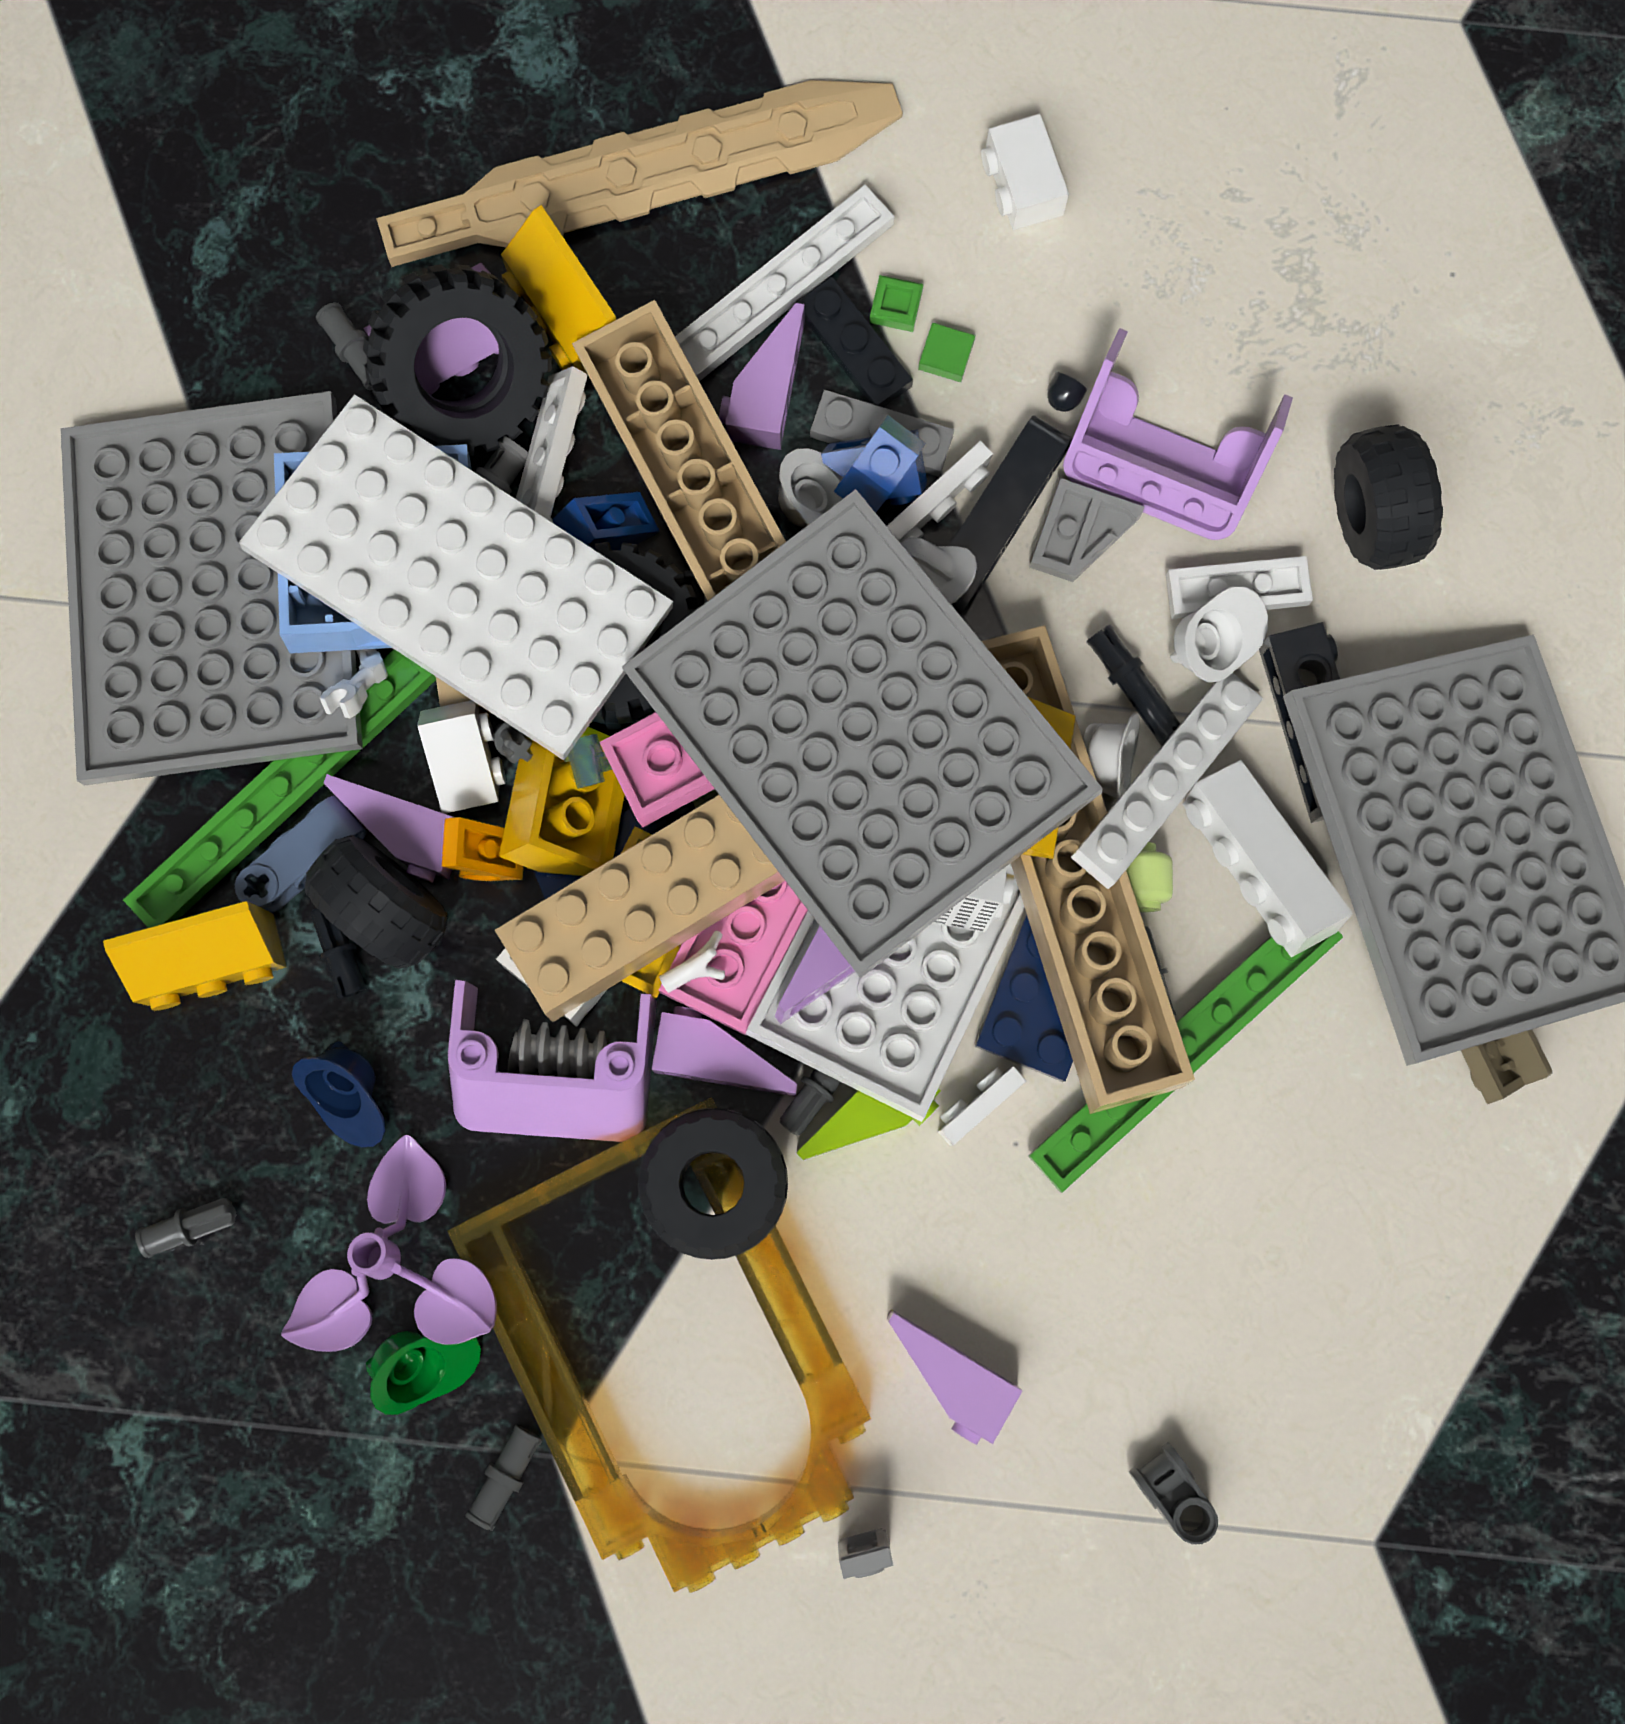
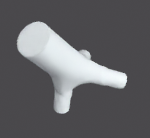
[659,931,725,993]

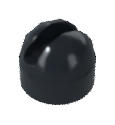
[1047,372,1087,412]

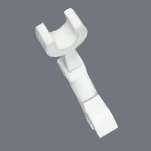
[320,649,388,719]

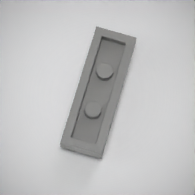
[810,390,954,477]

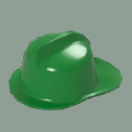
[366,1331,481,1415]

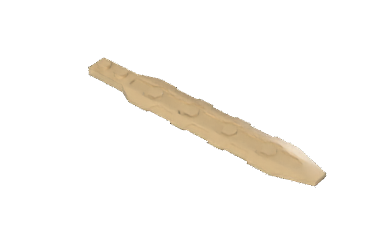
[376,80,903,267]

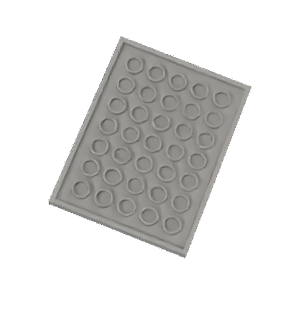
[61,391,363,786]
[622,489,1103,978]
[1283,634,1625,1066]

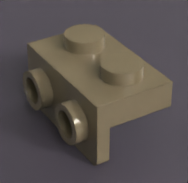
[1461,1029,1553,1104]

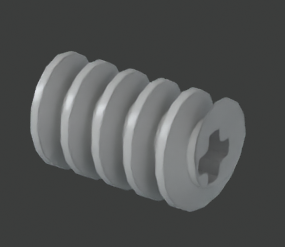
[508,1019,607,1079]

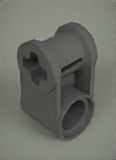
[1128,1442,1218,1545]

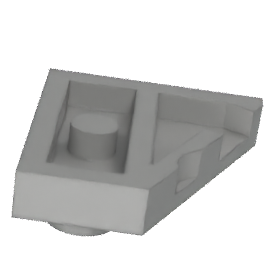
[1030,478,1145,582]

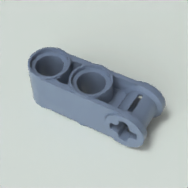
[235,796,367,913]

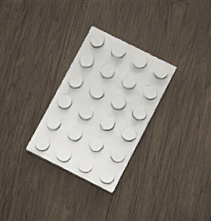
[746,863,1024,1122]

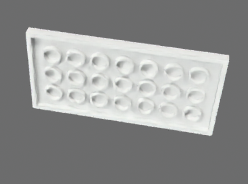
[239,394,673,760]

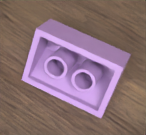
[364,263,499,395]

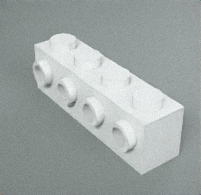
[1182,760,1353,957]

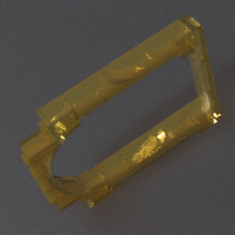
[448,1097,871,1593]

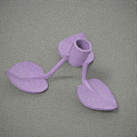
[281,1135,497,1352]

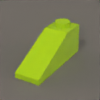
[796,1088,941,1160]

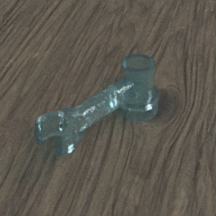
[564,734,613,789]

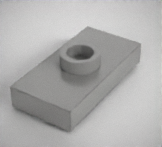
[838,1528,894,1579]

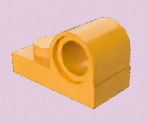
[441,817,523,881]

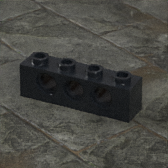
[1259,622,1343,823]

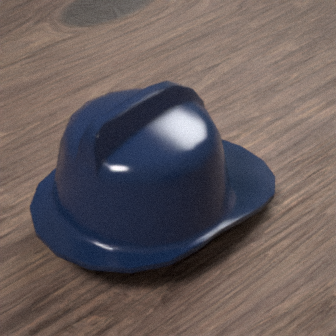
[292,1041,385,1148]

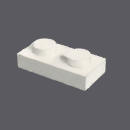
[938,1066,1026,1146]

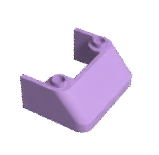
[1063,328,1293,540]
[448,980,657,1142]

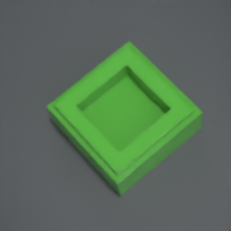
[869,275,924,332]
[918,323,976,382]

